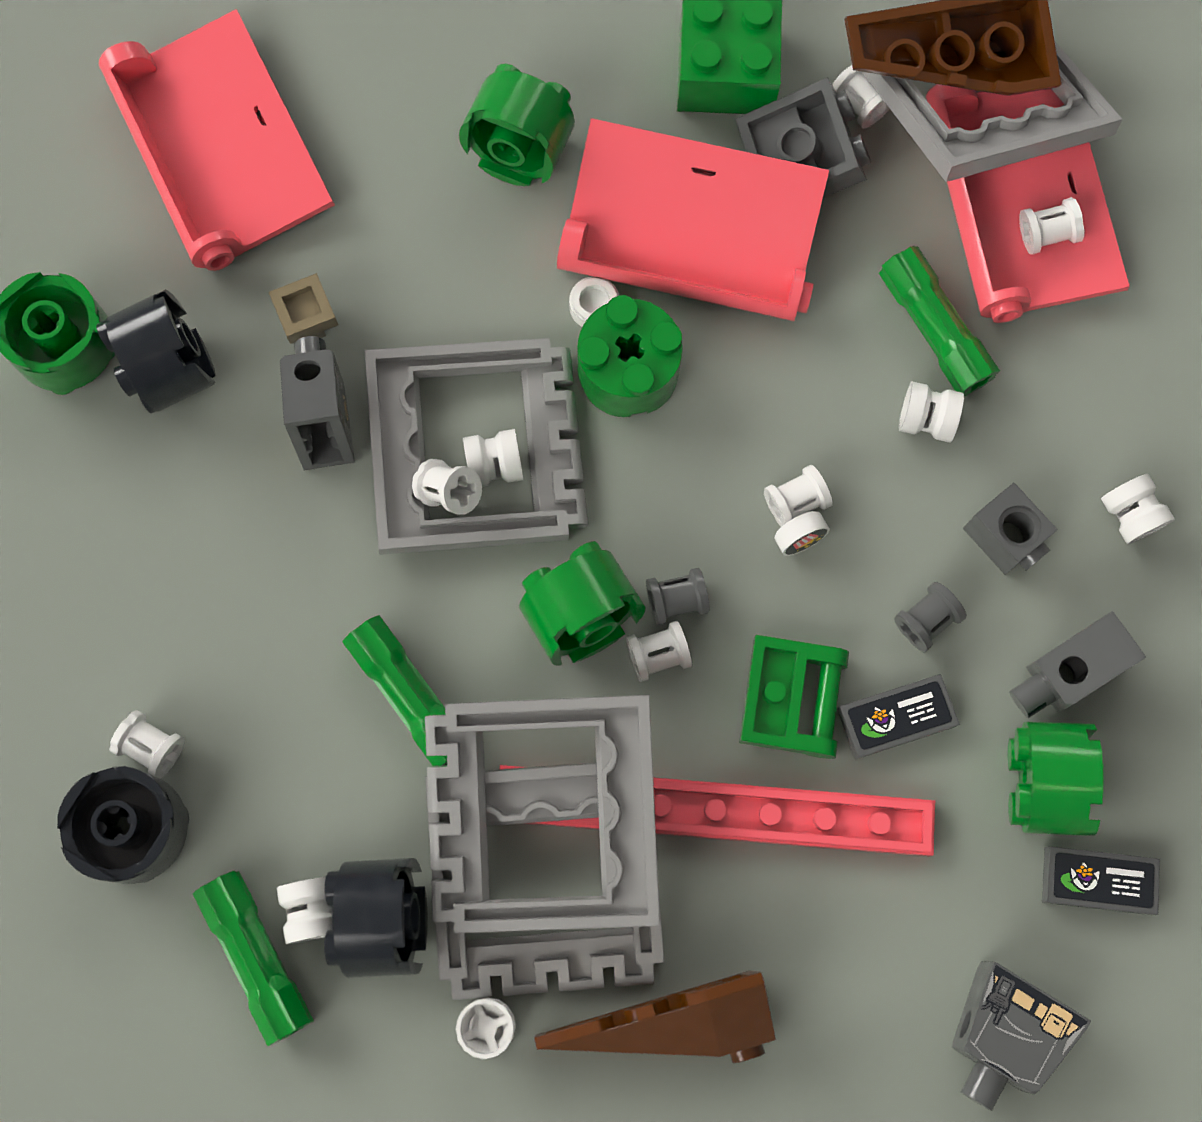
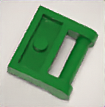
[739,635,849,759]

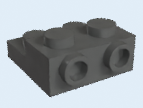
[736,77,871,198]

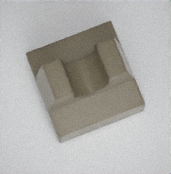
[268,273,338,344]

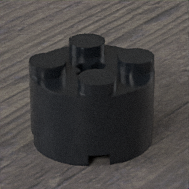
[96,289,216,413]
[57,766,189,884]
[324,858,428,978]

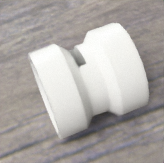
[899,381,964,443]
[463,429,523,487]
[1101,473,1175,545]
[277,877,333,944]
[456,997,516,1059]

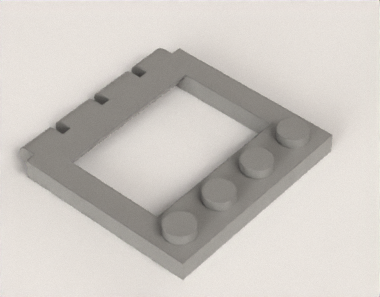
[862,42,1122,182]
[365,338,588,555]
[425,695,660,933]
[425,762,664,1000]

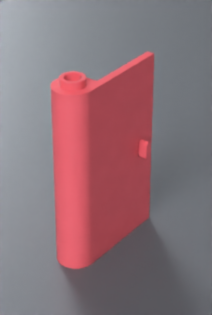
[99,9,335,271]
[926,84,1130,323]
[557,118,829,321]

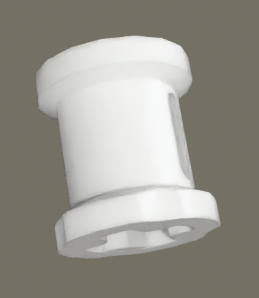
[832,65,890,129]
[1019,197,1084,255]
[412,459,482,515]
[764,465,832,527]
[626,621,692,683]
[109,710,185,779]

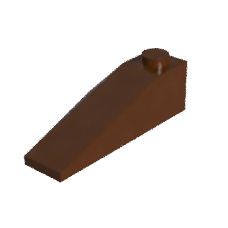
[844,0,1062,96]
[534,970,776,1063]

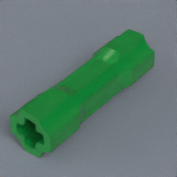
[879,246,1000,397]
[342,615,447,766]
[192,870,314,1047]

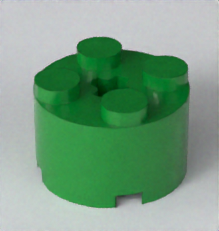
[459,64,575,186]
[0,272,115,395]
[577,295,682,417]
[519,541,646,666]
[1007,722,1104,836]

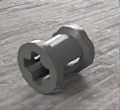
[646,568,710,625]
[894,582,967,652]

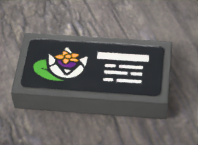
[837,674,960,760]
[1042,846,1160,915]

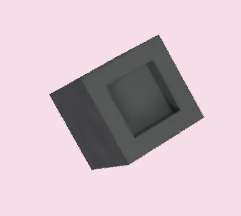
[963,482,1058,575]

